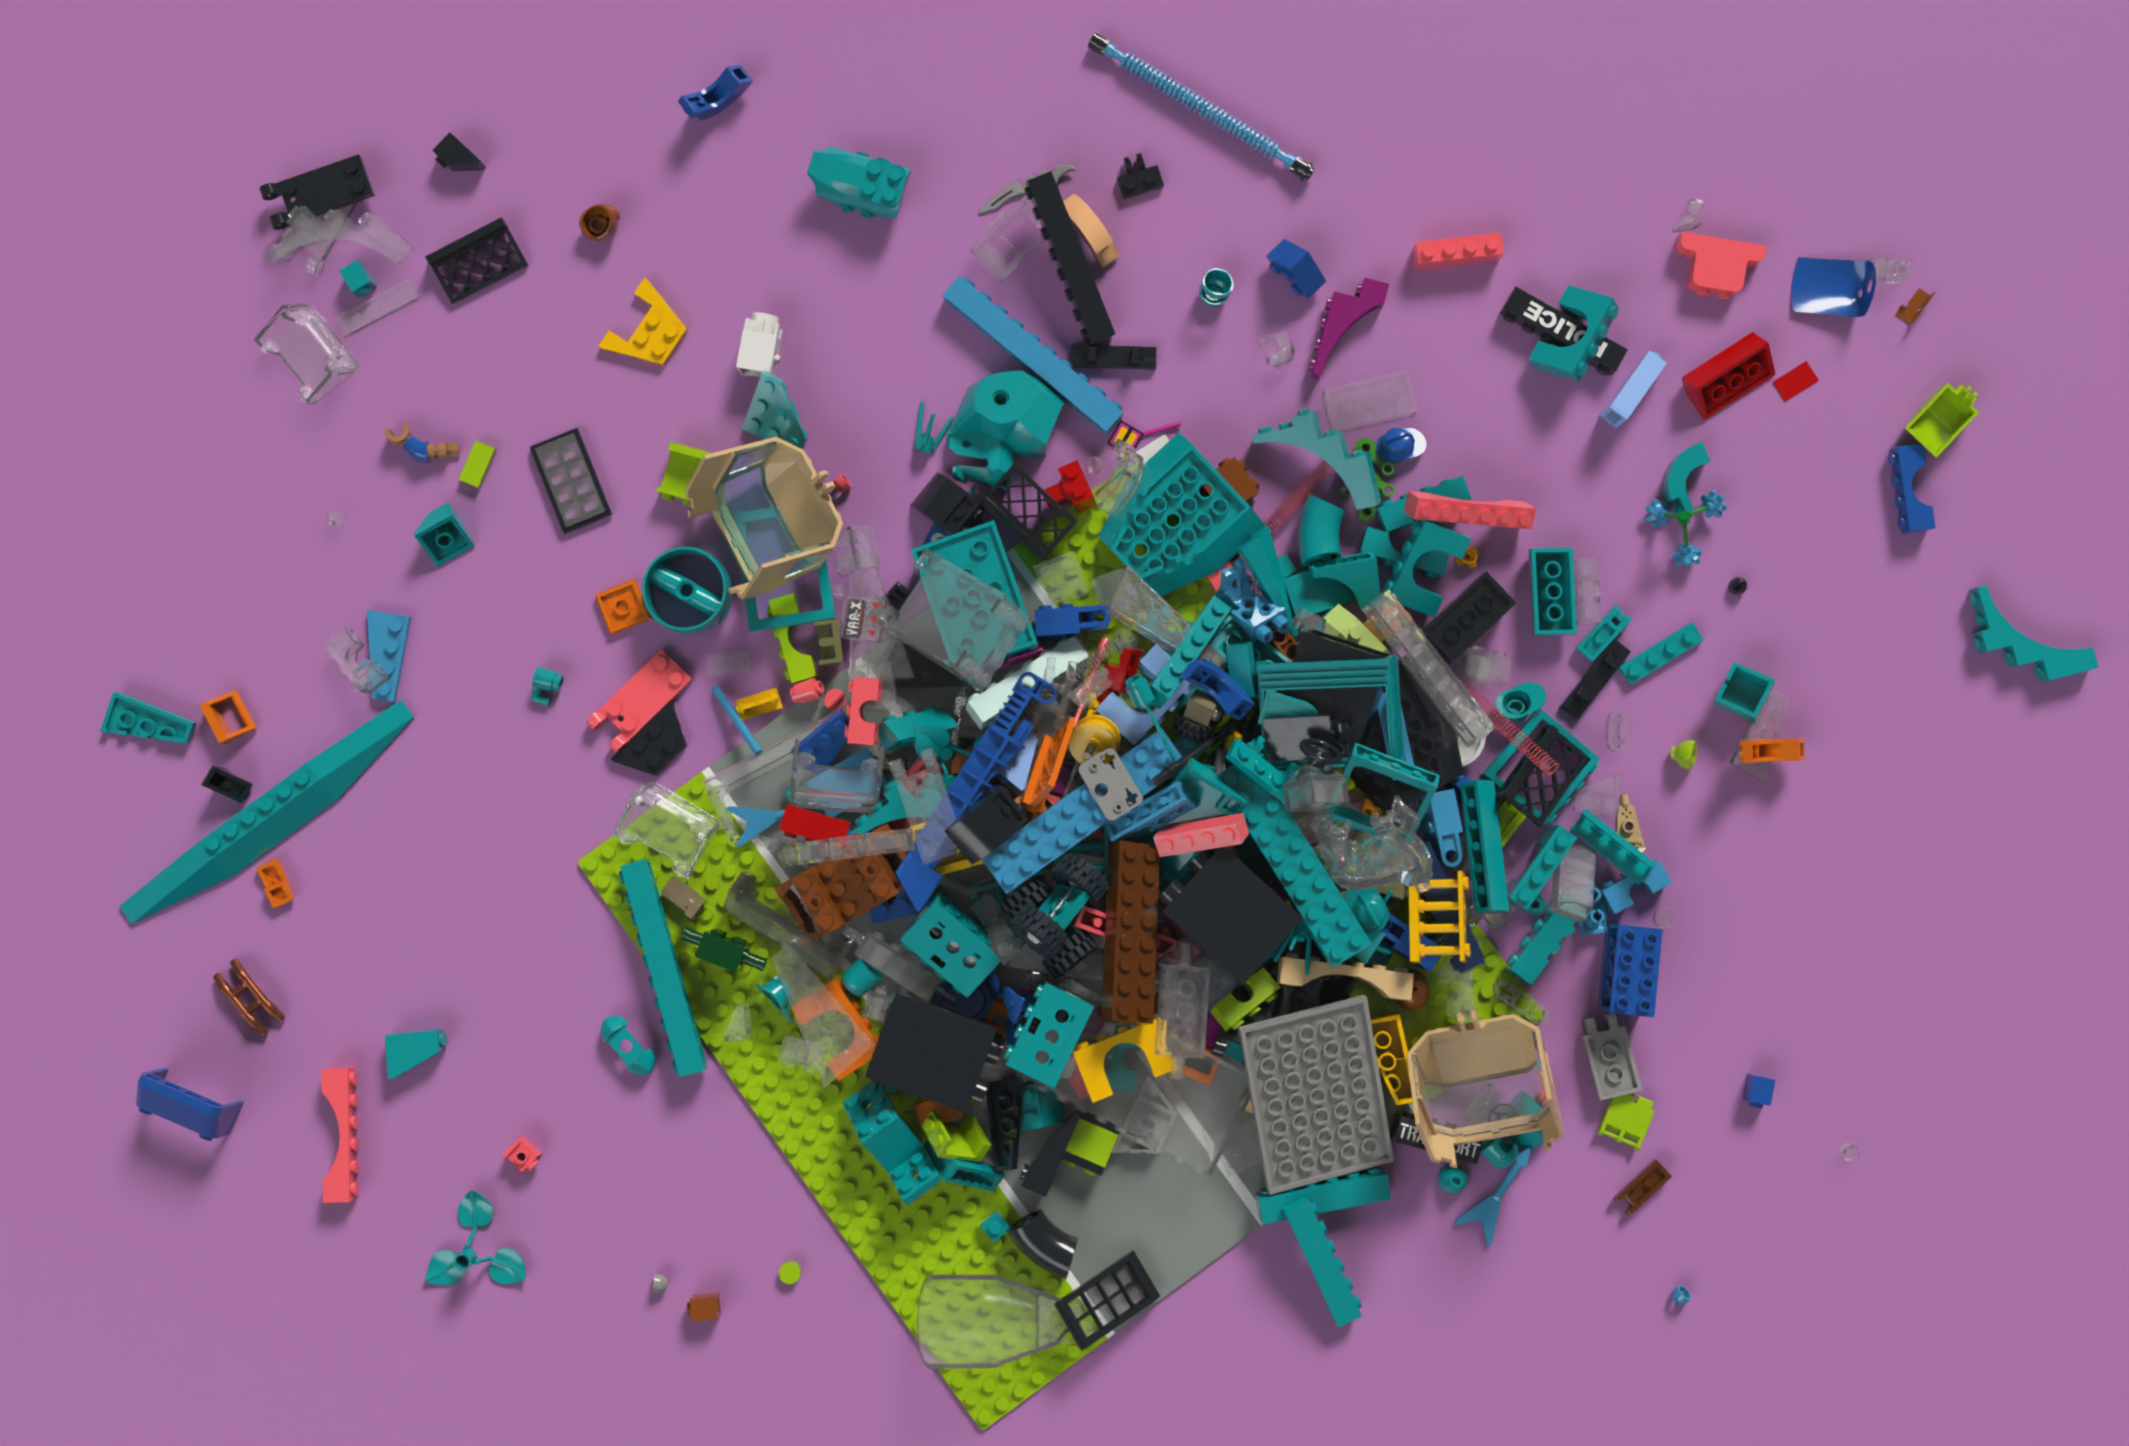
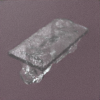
[1067,668,1113,710]

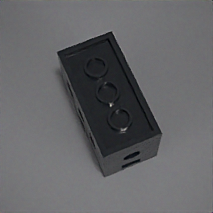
[1415,571,1516,667]

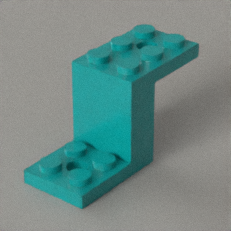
[842,1080,943,1206]

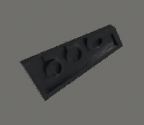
[986,1078,1023,1171]

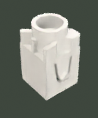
[736,312,783,377]

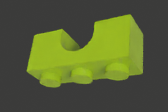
[1210,967,1280,1032]

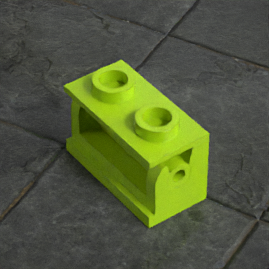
[1497,800,1526,847]

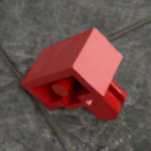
[1043,460,1097,514]

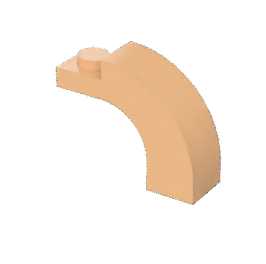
[1063,194,1120,268]

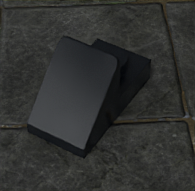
[201,765,253,803]

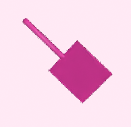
[970,648,1044,679]

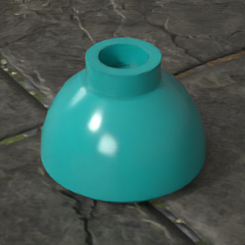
[1438,1164,1468,1194]

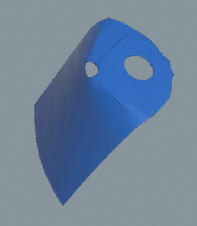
[1792,257,1876,317]

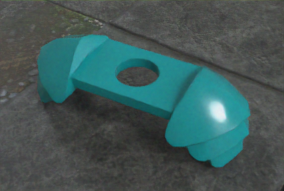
[601,1015,656,1075]

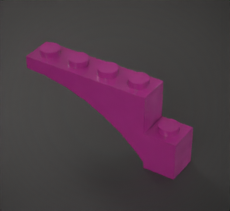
[1308,278,1389,380]

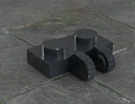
[1117,153,1164,200]

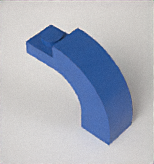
[678,64,753,121]
[1181,658,1255,720]

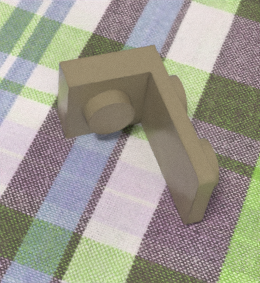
[661,876,708,919]

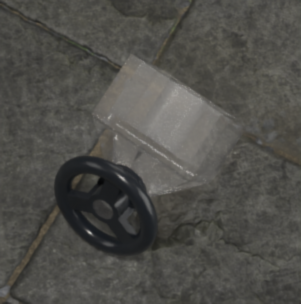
[1283,738,1349,813]

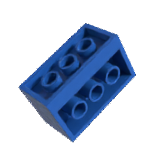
[1597,923,1663,1018]

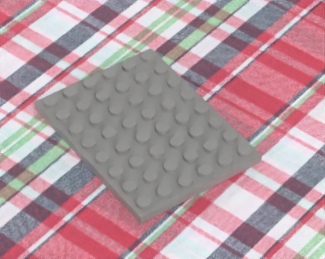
[1238,995,1394,1195]

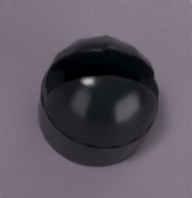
[1728,577,1747,595]

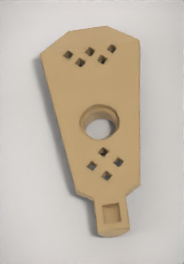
[1617,794,1645,853]

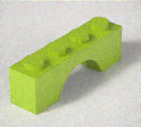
[767,593,819,684]

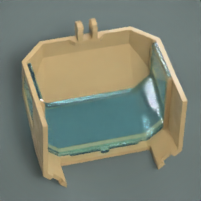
[685,437,843,600]

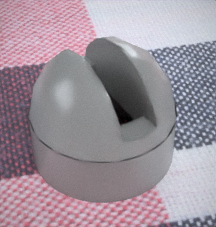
[652,1274,668,1292]

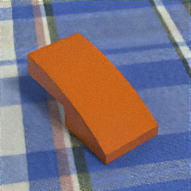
[256,858,294,909]

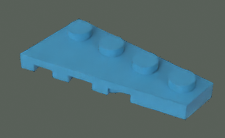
[367,610,412,702]

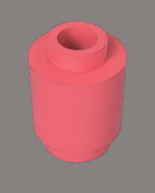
[790,678,824,704]

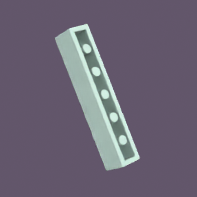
[966,636,1089,730]

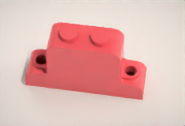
[1675,232,1767,299]

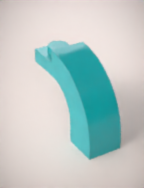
[1662,442,1711,514]

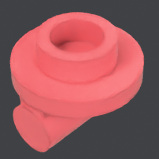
[824,689,846,711]

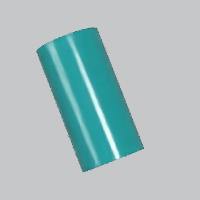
[1529,548,1577,637]

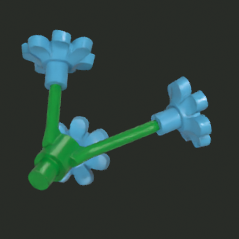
[1645,490,1727,567]

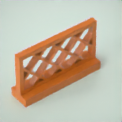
[1019,716,1076,816]

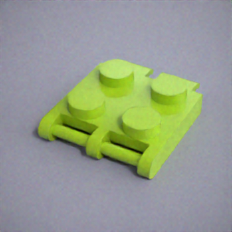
[1597,1093,1655,1151]

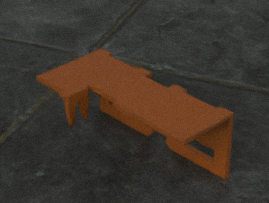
[1895,288,1936,325]

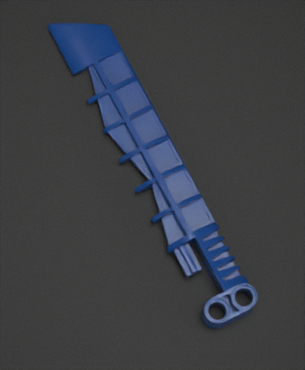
[895,672,1057,912]

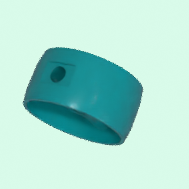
[642,547,732,635]

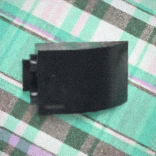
[910,472,985,536]
[944,785,1028,865]

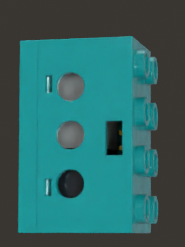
[900,890,1005,998]
[1004,981,1094,1089]

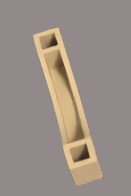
[1276,953,1414,1001]

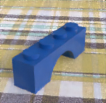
[1888,444,1936,534]

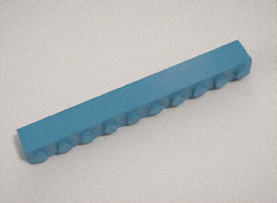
[943,276,1123,435]

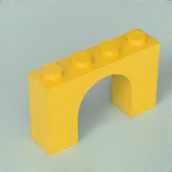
[1073,1018,1176,1103]

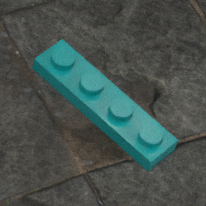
[1619,622,1704,685]

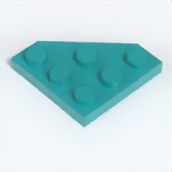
[742,371,809,450]

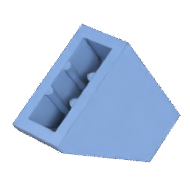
[994,731,1038,796]

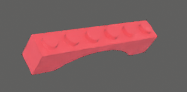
[1404,491,1536,529]
[321,1067,359,1203]

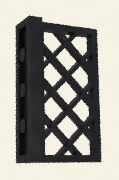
[425,217,528,304]
[979,463,1078,560]
[1496,725,1589,827]

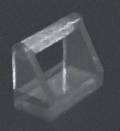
[724,1002,753,1042]

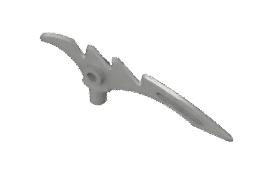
[978,165,1075,214]

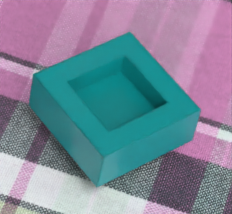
[980,1210,1010,1242]

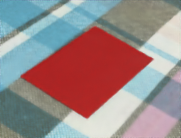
[1773,361,1819,402]

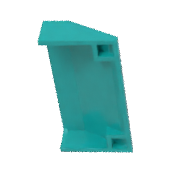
[1136,758,1247,895]

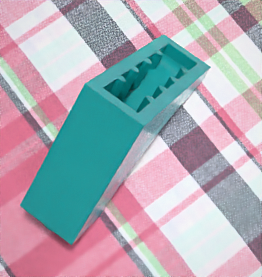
[1308,551,1381,611]
[924,1139,1005,1191]

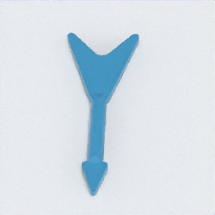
[727,799,823,847]
[1454,1147,1531,1246]

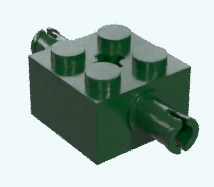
[681,927,768,973]

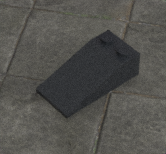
[1019,1107,1081,1197]

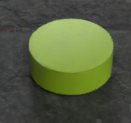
[779,1261,802,1284]

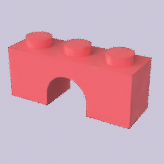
[845,677,883,745]

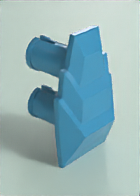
[1576,882,1608,935]

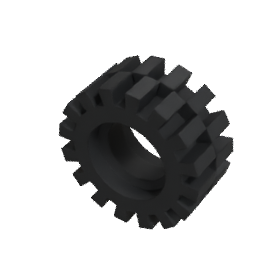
[1173,706,1216,743]

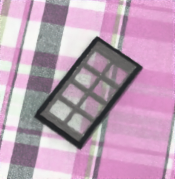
[530,428,613,534]
[1054,1250,1161,1351]

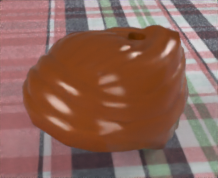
[579,204,620,242]
[1396,970,1430,1011]

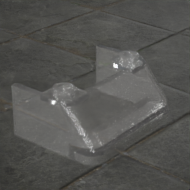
[790,739,884,813]

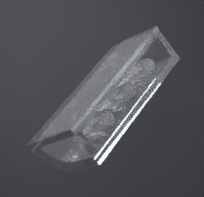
[1550,845,1596,923]

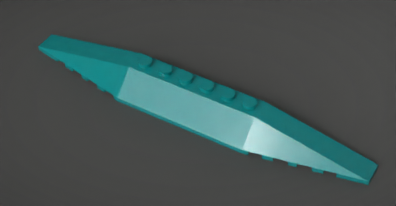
[119,700,415,924]

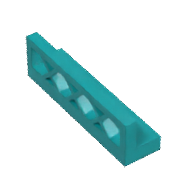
[1570,808,1656,885]

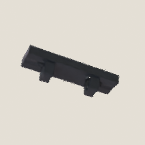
[1071,344,1156,370]
[1560,639,1631,719]

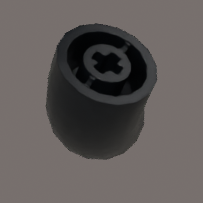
[1006,1209,1078,1279]

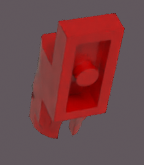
[1094,648,1142,705]

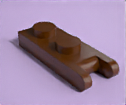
[1613,1159,1672,1216]

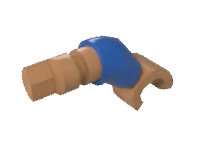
[384,423,460,462]

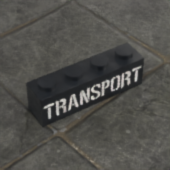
[1390,1111,1483,1164]

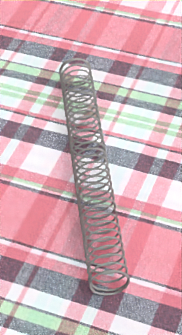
[1019,634,1128,722]

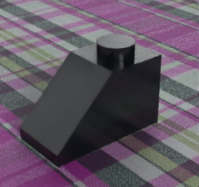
[432,132,486,171]

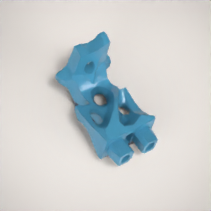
[1215,558,1289,644]

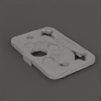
[1078,748,1143,820]

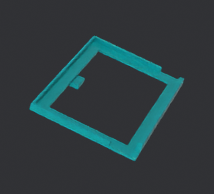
[732,507,836,632]

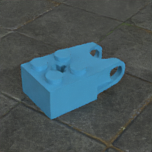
[1416,789,1463,868]

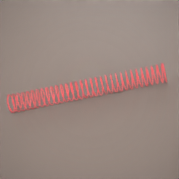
[1263,459,1334,534]
[1457,682,1559,776]

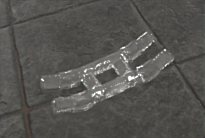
[1032,657,1077,736]

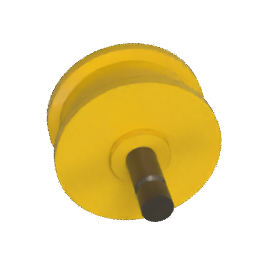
[1068,715,1121,768]

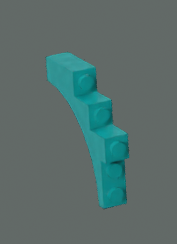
[1252,408,1381,510]
[1969,585,2099,682]
[854,778,943,837]

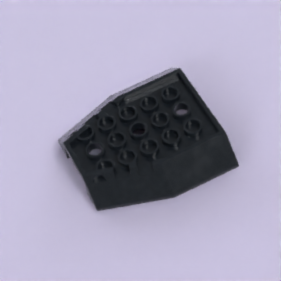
[1341,649,1463,814]

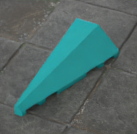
[1236,525,1298,638]

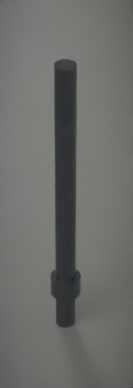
[1152,716,1248,785]

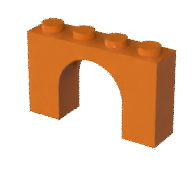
[791,977,879,1081]

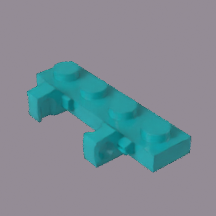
[1225,735,1305,811]

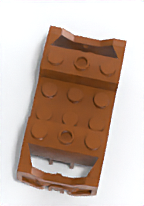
[775,822,909,946]

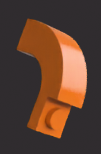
[1739,738,1805,763]

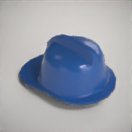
[1376,427,1426,463]

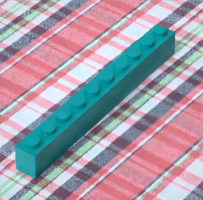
[619,859,708,1078]

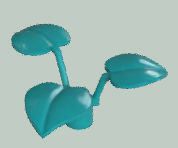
[913,725,984,797]
[425,1190,526,1285]

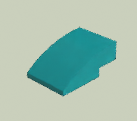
[1283,570,1355,621]

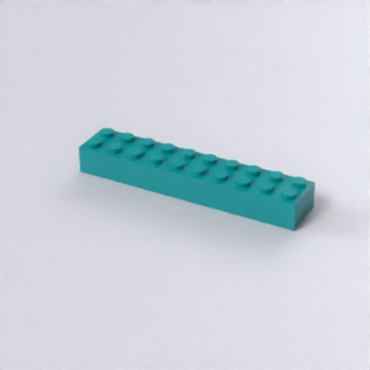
[1217,765,1372,968]

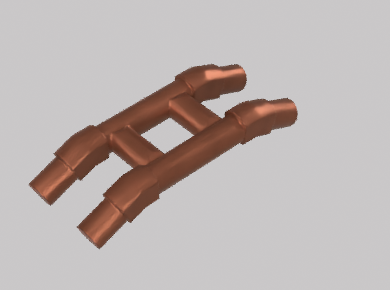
[213,959,285,1037]

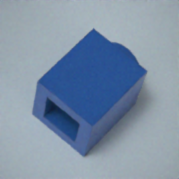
[1743,1074,1775,1108]

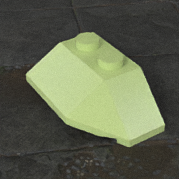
[1323,604,1391,654]

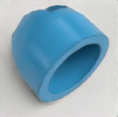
[1671,1285,1692,1305]

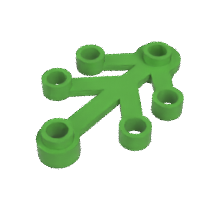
[1338,438,1395,522]

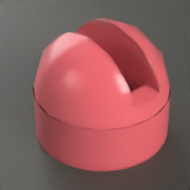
[833,474,852,493]

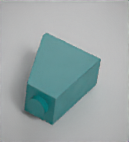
[385,1029,447,1079]

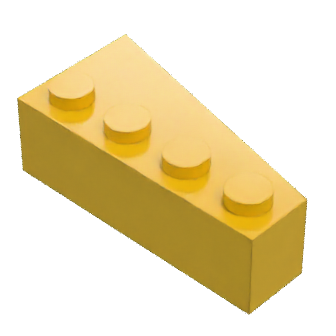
[1370,1012,1413,1105]

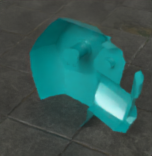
[946,370,1065,492]

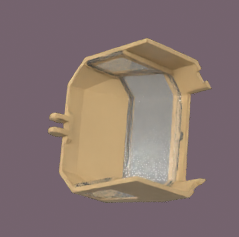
[1407,1010,1564,1169]

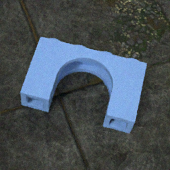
[1096,644,1195,745]

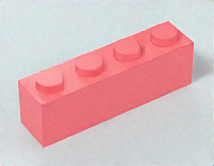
[1412,233,1504,270]
[1153,813,1249,857]

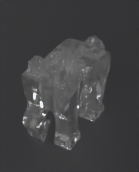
[1310,795,1433,893]

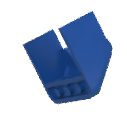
[136,1068,244,1141]

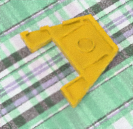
[598,277,688,366]

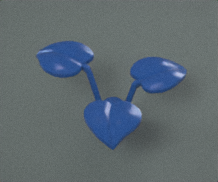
[985,970,1036,1045]

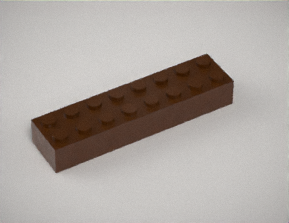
[1101,841,1160,1026]

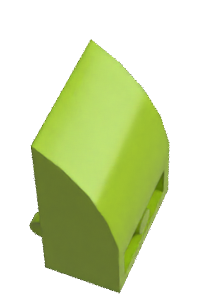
[1905,383,1979,458]

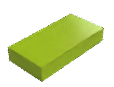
[458,440,497,489]

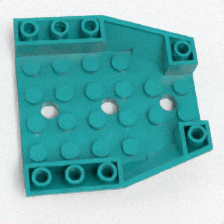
[1098,433,1266,599]

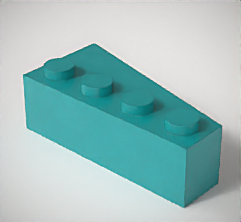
[1375,476,1472,534]
[1504,898,1587,985]

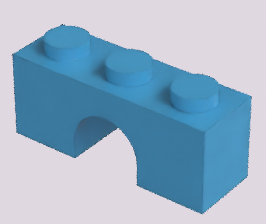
[1599,858,1672,914]

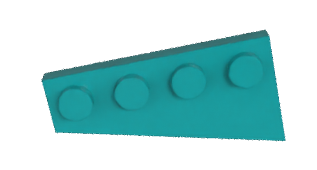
[100,691,197,743]

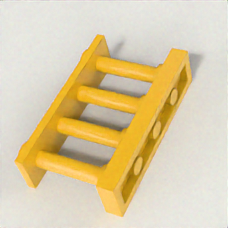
[1408,871,1471,963]

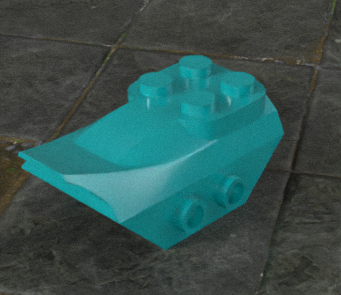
[807,146,912,219]

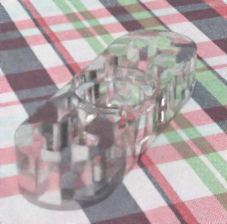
[1492,980,1550,1025]

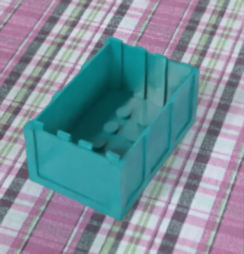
[911,520,1039,681]

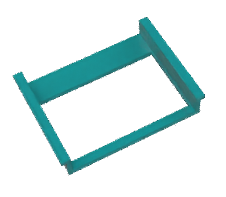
[1256,655,1404,769]

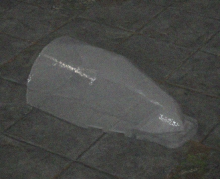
[917,1275,1081,1369]

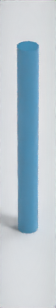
[711,685,763,755]

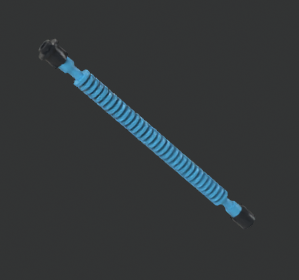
[1088,32,1315,181]

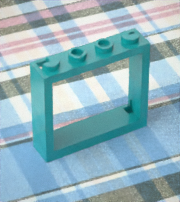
[1481,708,1600,825]
[1325,743,1440,848]

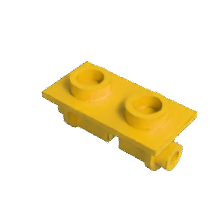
[735,687,783,721]

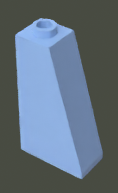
[1599,350,1667,428]

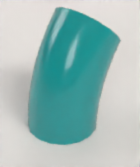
[1298,494,1345,569]

